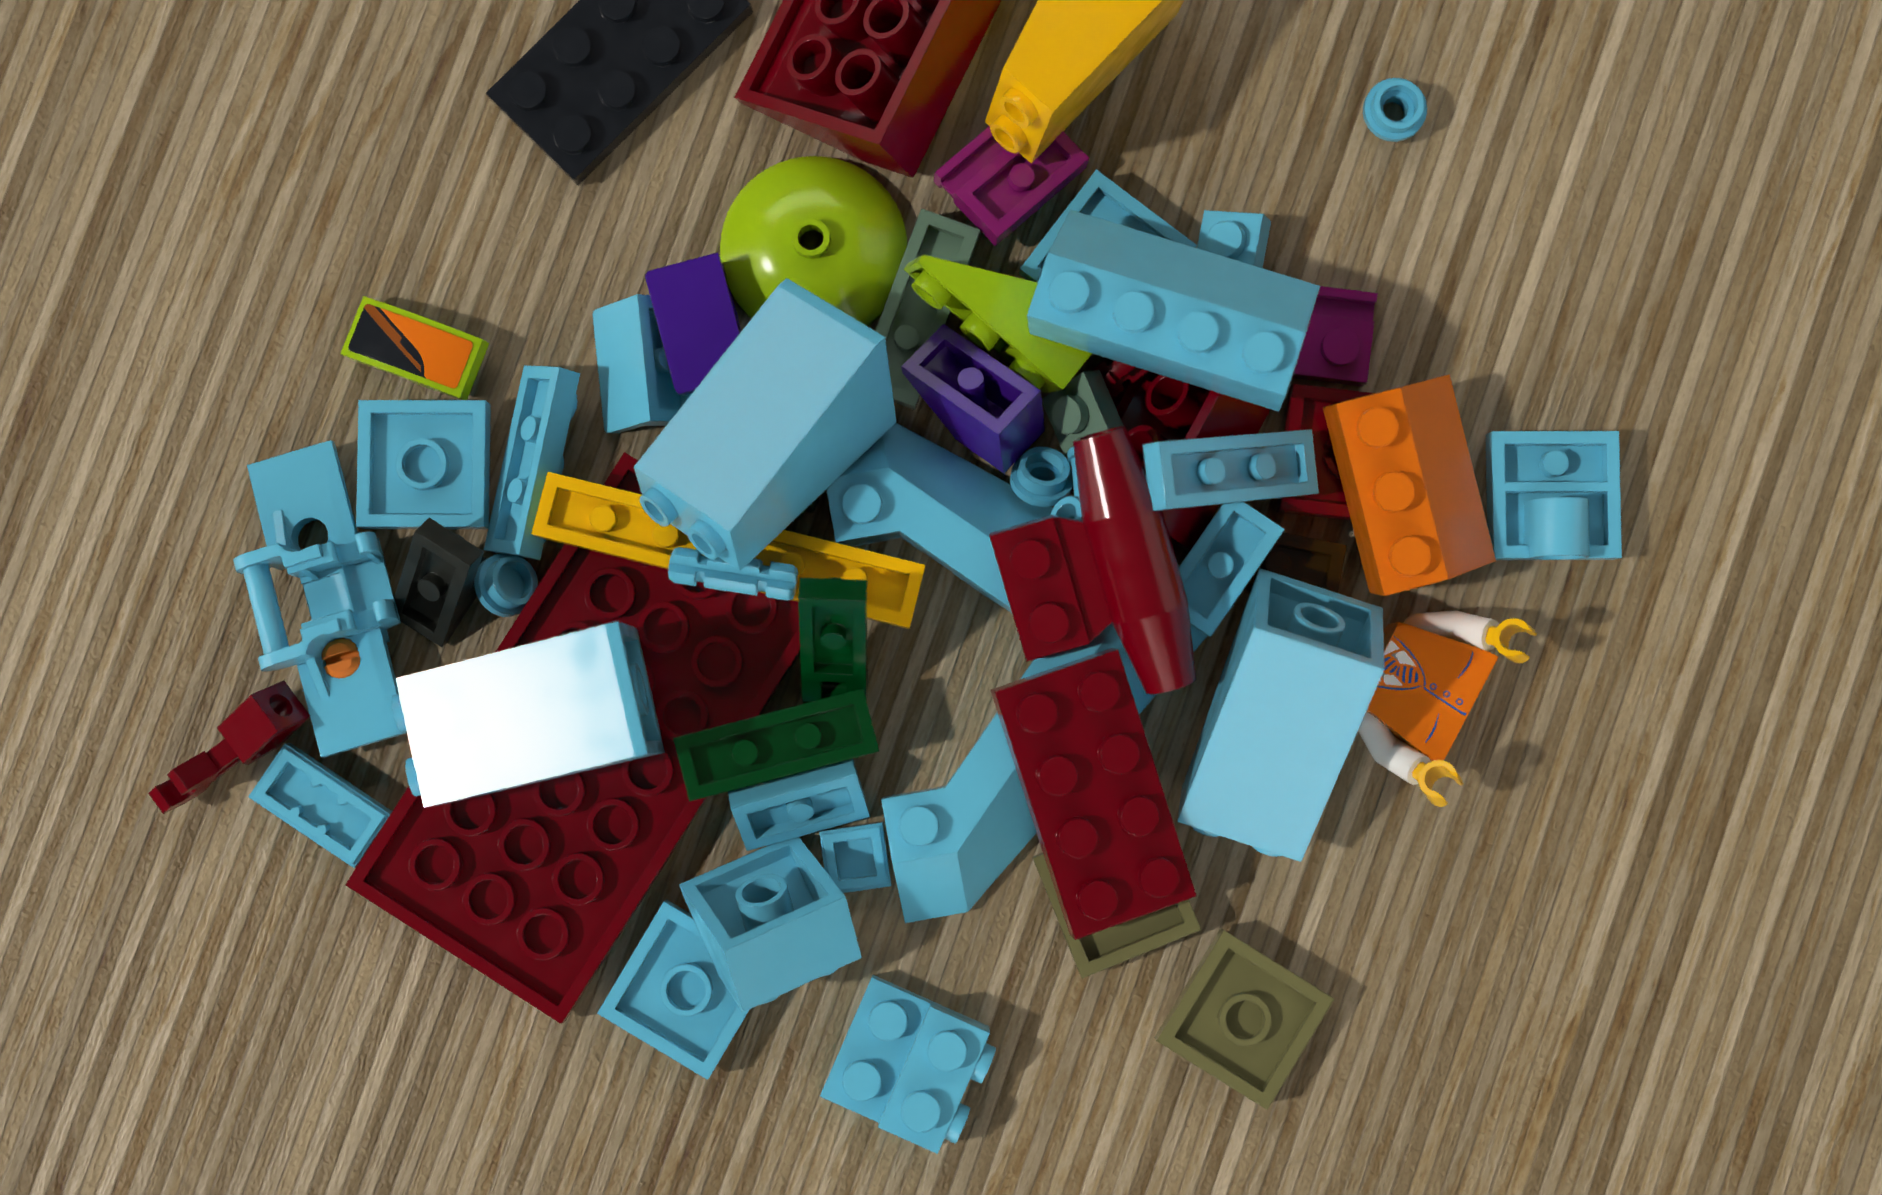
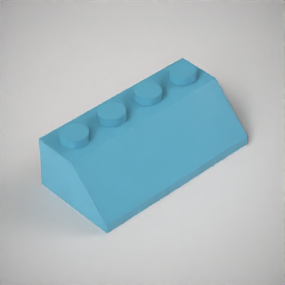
[1027,210,1320,412]

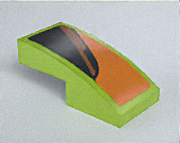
[340,296,489,400]

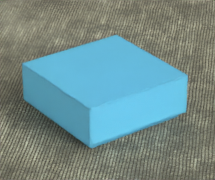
[819,822,892,893]

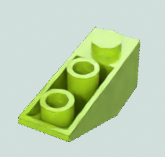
[903,255,1092,394]

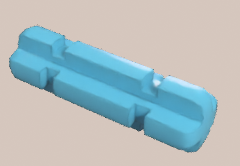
[668,547,798,601]

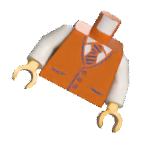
[1358,611,1537,807]

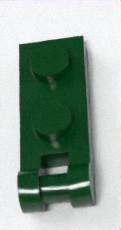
[798,577,868,704]

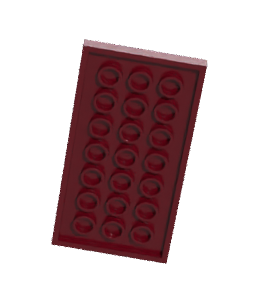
[345,452,800,1024]

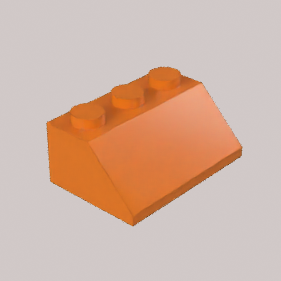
[1323,374,1496,596]

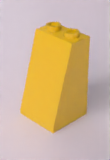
[985,0,1184,164]

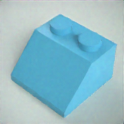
[679,837,862,1012]

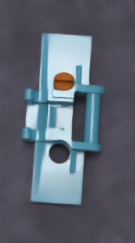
[233,440,407,758]

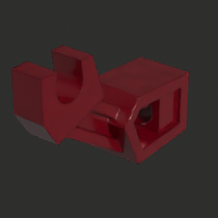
[148,680,310,814]

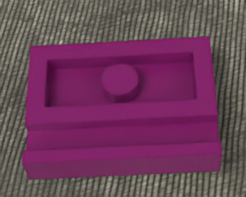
[933,126,1089,246]
[1291,286,1378,387]

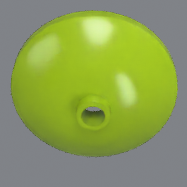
[720,156,907,327]

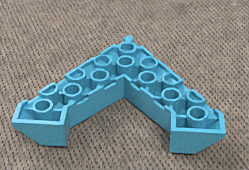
[826,423,1234,923]

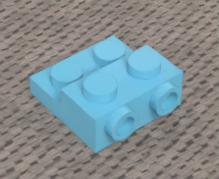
[820,975,996,1154]

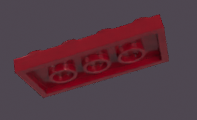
[990,648,1197,940]

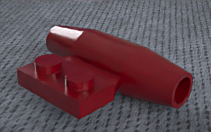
[989,426,1196,694]

